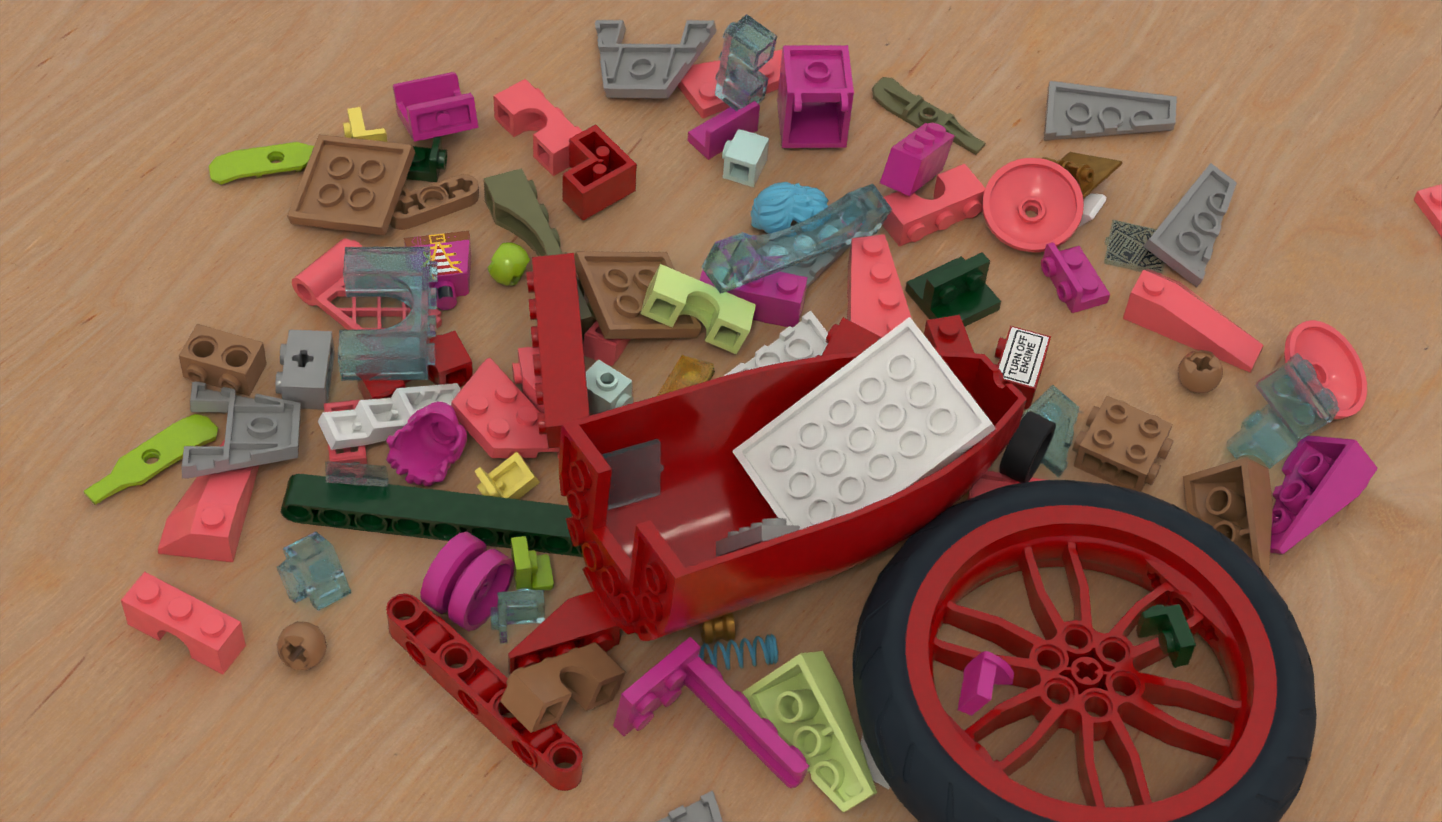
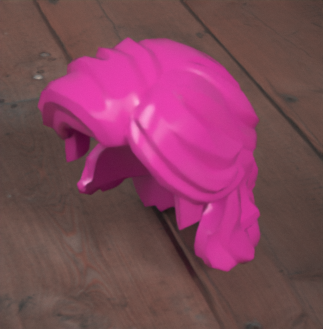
[386,401,467,487]

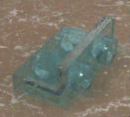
[1255,353,1339,442]

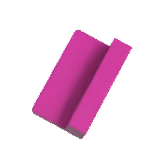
[687,101,760,160]

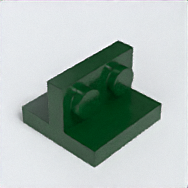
[905,252,1001,327]

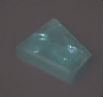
[1021,384,1080,477]

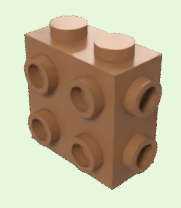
[1072,396,1174,492]

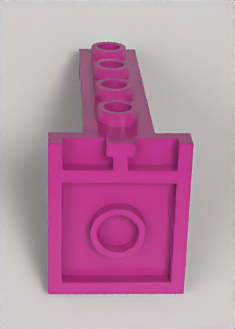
[613,637,809,788]

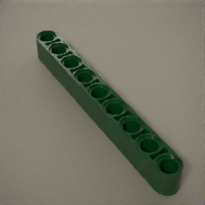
[280,474,583,557]

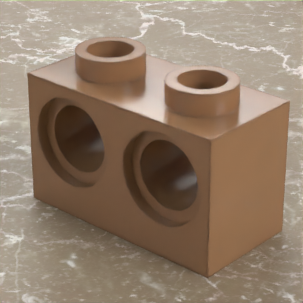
[179,324,267,396]

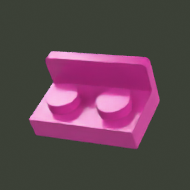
[1041,242,1110,313]

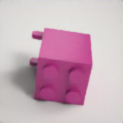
[777,45,854,148]

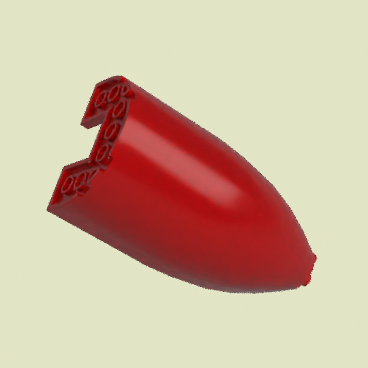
[559,351,1026,641]

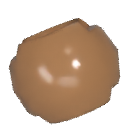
[1178,350,1223,393]
[277,621,327,670]

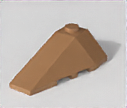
[1183,457,1273,579]

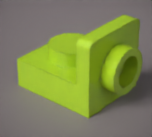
[511,536,554,594]

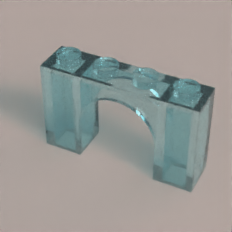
[338,247,438,381]

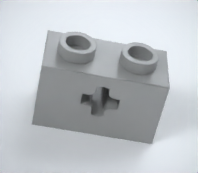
[275,330,335,410]

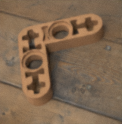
[390,174,479,230]

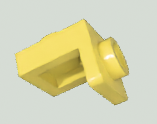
[343,107,387,142]
[474,452,540,499]

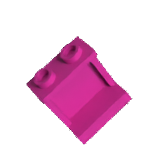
[393,72,479,142]

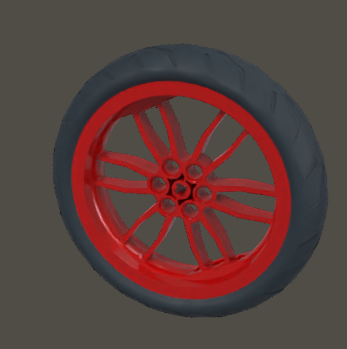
[853,480,1317,822]

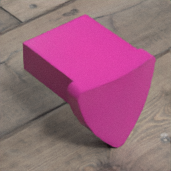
[958,651,1014,716]

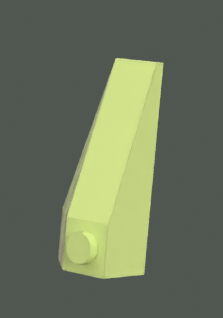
[743,651,877,812]

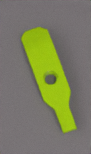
[209,142,314,185]
[84,414,218,505]

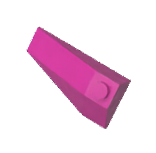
[1270,435,1378,554]

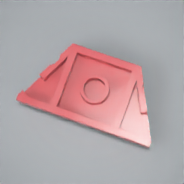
[451,358,560,458]

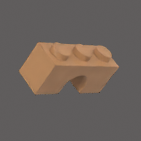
[500,642,626,733]

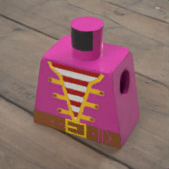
[404,230,471,310]

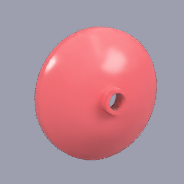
[982,158,1084,252]
[1284,320,1367,419]

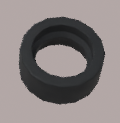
[999,411,1056,483]

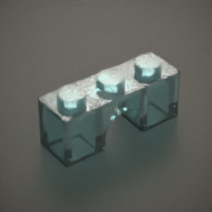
[715,14,777,111]

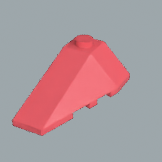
[1123,269,1263,372]
[158,439,259,562]

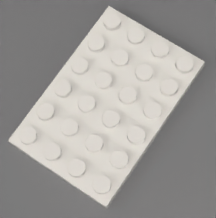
[732,317,996,529]

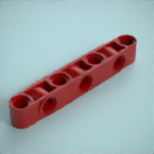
[386,593,583,791]

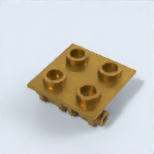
[1042,152,1123,198]

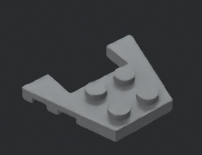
[595,20,717,98]
[182,382,301,479]

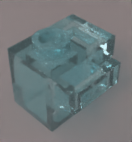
[1227,404,1298,469]
[277,531,352,610]

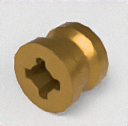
[699,612,735,644]

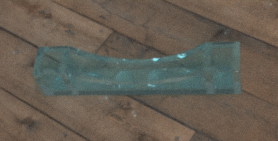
[701,184,892,294]

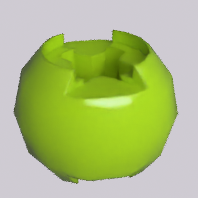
[487,242,530,286]

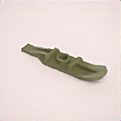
[872,77,985,155]

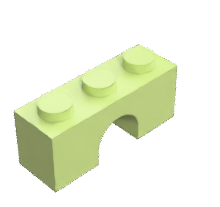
[640,264,756,354]

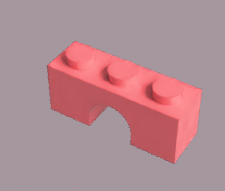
[494,79,582,176]
[878,164,985,247]
[121,572,246,674]

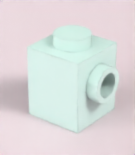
[722,129,769,187]
[586,359,633,414]

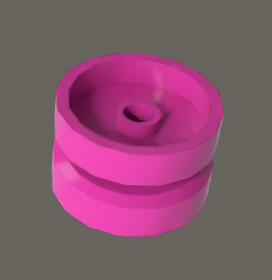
[420,532,514,632]

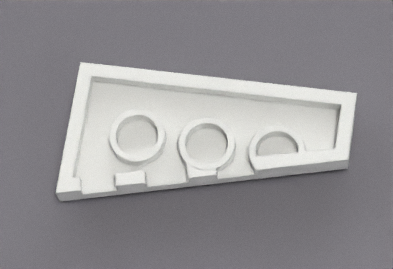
[724,310,828,376]

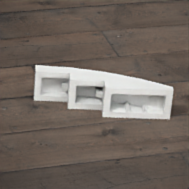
[318,383,461,450]

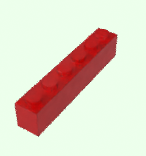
[526,253,590,448]

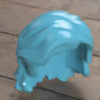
[750,182,829,235]

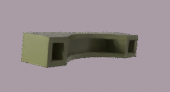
[484,168,597,340]

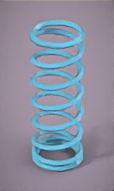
[698,634,778,671]

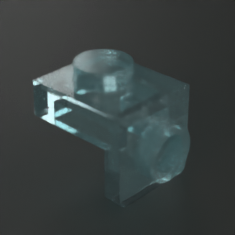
[491,588,545,643]

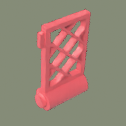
[292,238,442,356]

